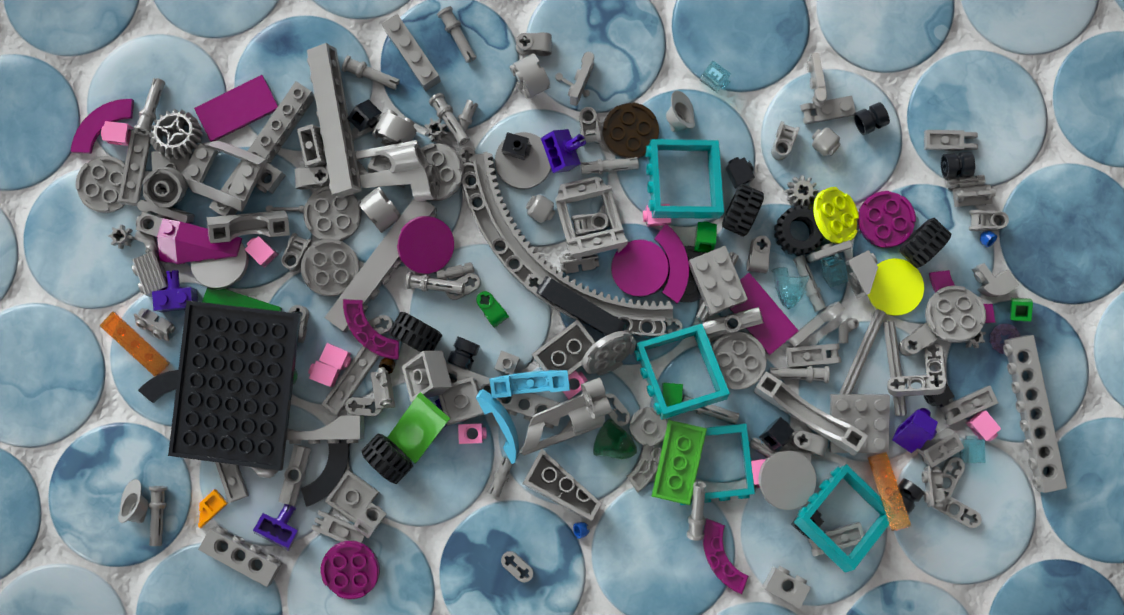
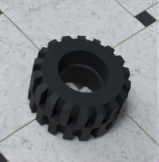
[722,183,764,237]
[774,205,825,256]
[899,217,952,268]
[389,312,442,352]
[361,433,413,484]

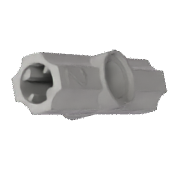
[703,307,764,339]
[279,444,311,506]

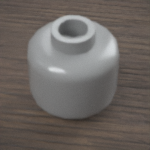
[812,128,841,156]
[526,194,555,223]

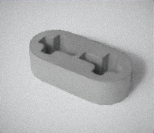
[446,273,480,300]
[368,315,393,335]
[606,393,630,426]
[345,397,383,416]
[501,551,533,583]

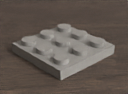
[829,394,890,453]

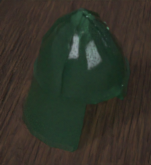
[593,419,637,459]

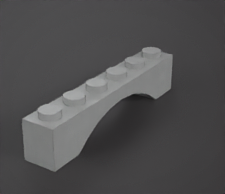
[754,372,868,456]
[287,416,364,444]

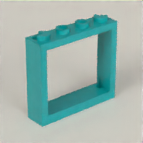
[645,139,724,219]
[634,324,730,420]
[680,424,755,505]
[794,464,897,573]

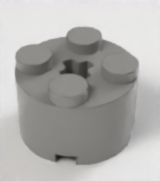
[509,53,550,99]
[372,109,417,146]
[142,167,188,208]
[358,187,401,233]

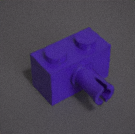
[541,129,586,173]
[152,270,198,312]
[892,408,938,453]
[253,504,298,551]

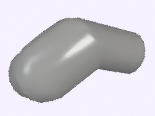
[134,231,158,253]
[839,318,859,343]
[251,467,278,478]

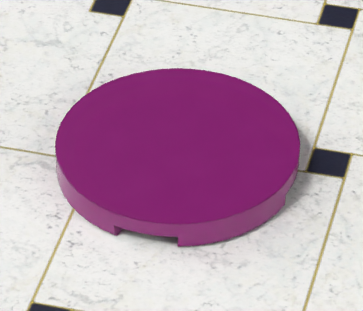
[857,191,916,248]
[397,216,454,274]
[611,240,669,297]
[321,541,380,599]

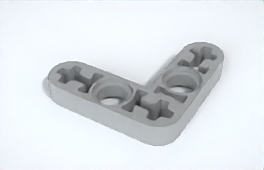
[788,301,845,347]
[887,342,946,397]
[932,457,982,528]

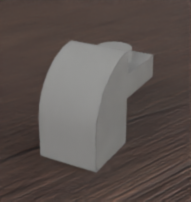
[972,263,1019,297]

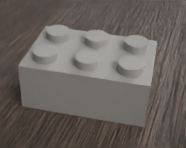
[688,246,748,316]
[531,319,596,376]

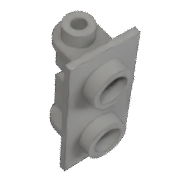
[952,185,996,207]
[559,253,599,274]
[134,308,176,341]
[370,367,395,409]
[921,466,946,507]

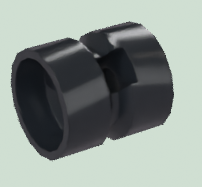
[854,102,890,135]
[941,152,975,179]
[447,336,480,371]
[888,478,925,515]

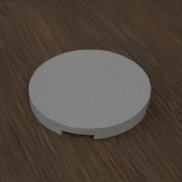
[495,132,551,189]
[421,143,464,201]
[76,156,125,213]
[303,186,362,241]
[301,239,359,297]
[191,242,249,290]
[925,286,986,343]
[582,331,636,376]
[712,332,767,389]
[758,450,816,510]

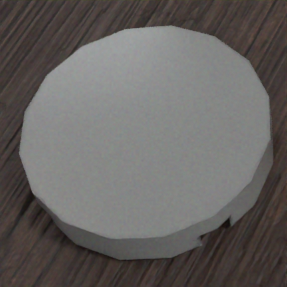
[629,407,667,446]

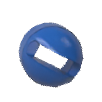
[980,231,997,247]
[573,522,590,539]

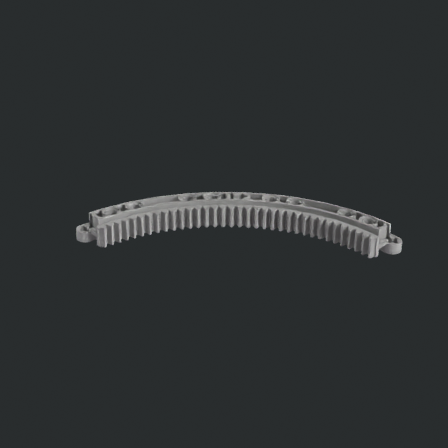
[459,147,683,337]

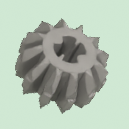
[785,175,818,207]

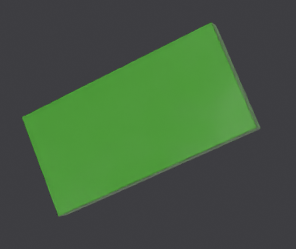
[387,392,450,464]
[651,420,707,505]

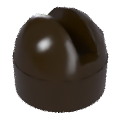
[379,358,395,374]

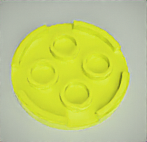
[814,187,859,244]
[867,258,924,316]

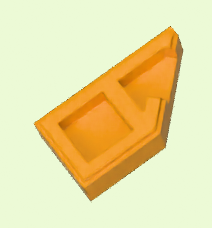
[198,489,228,528]

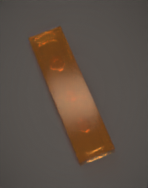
[99,311,170,376]
[868,452,911,531]

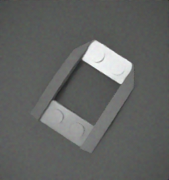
[183,141,267,212]
[555,176,628,261]

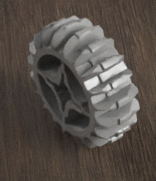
[149,109,203,160]

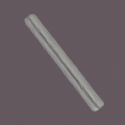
[839,309,886,394]
[883,321,907,416]

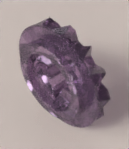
[989,324,1020,354]

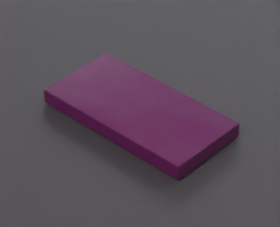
[194,75,278,142]
[729,273,799,355]

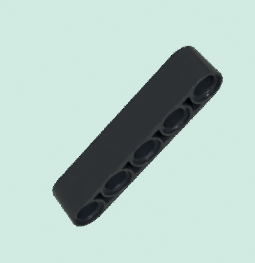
[536,276,627,336]

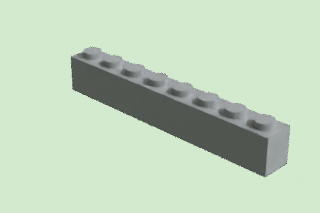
[307,43,362,198]
[324,199,437,332]

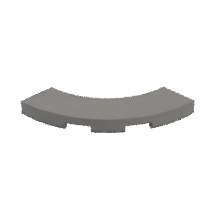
[627,440,663,493]

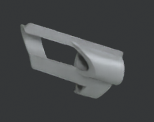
[355,140,439,202]
[519,377,612,455]

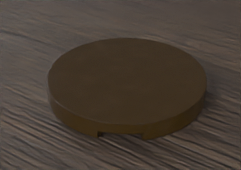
[603,103,659,159]

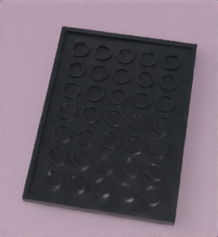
[168,301,301,471]

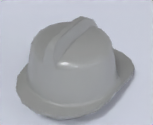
[666,90,695,132]
[118,479,149,523]

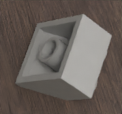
[840,250,878,299]
[402,351,452,402]

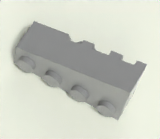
[523,449,601,522]

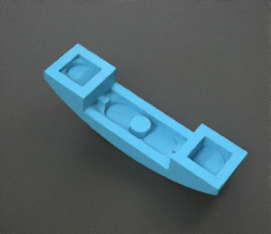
[489,370,570,398]
[476,389,519,464]

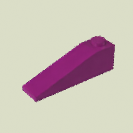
[157,218,242,265]

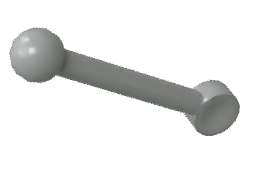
[555,73,590,97]
[266,205,304,213]

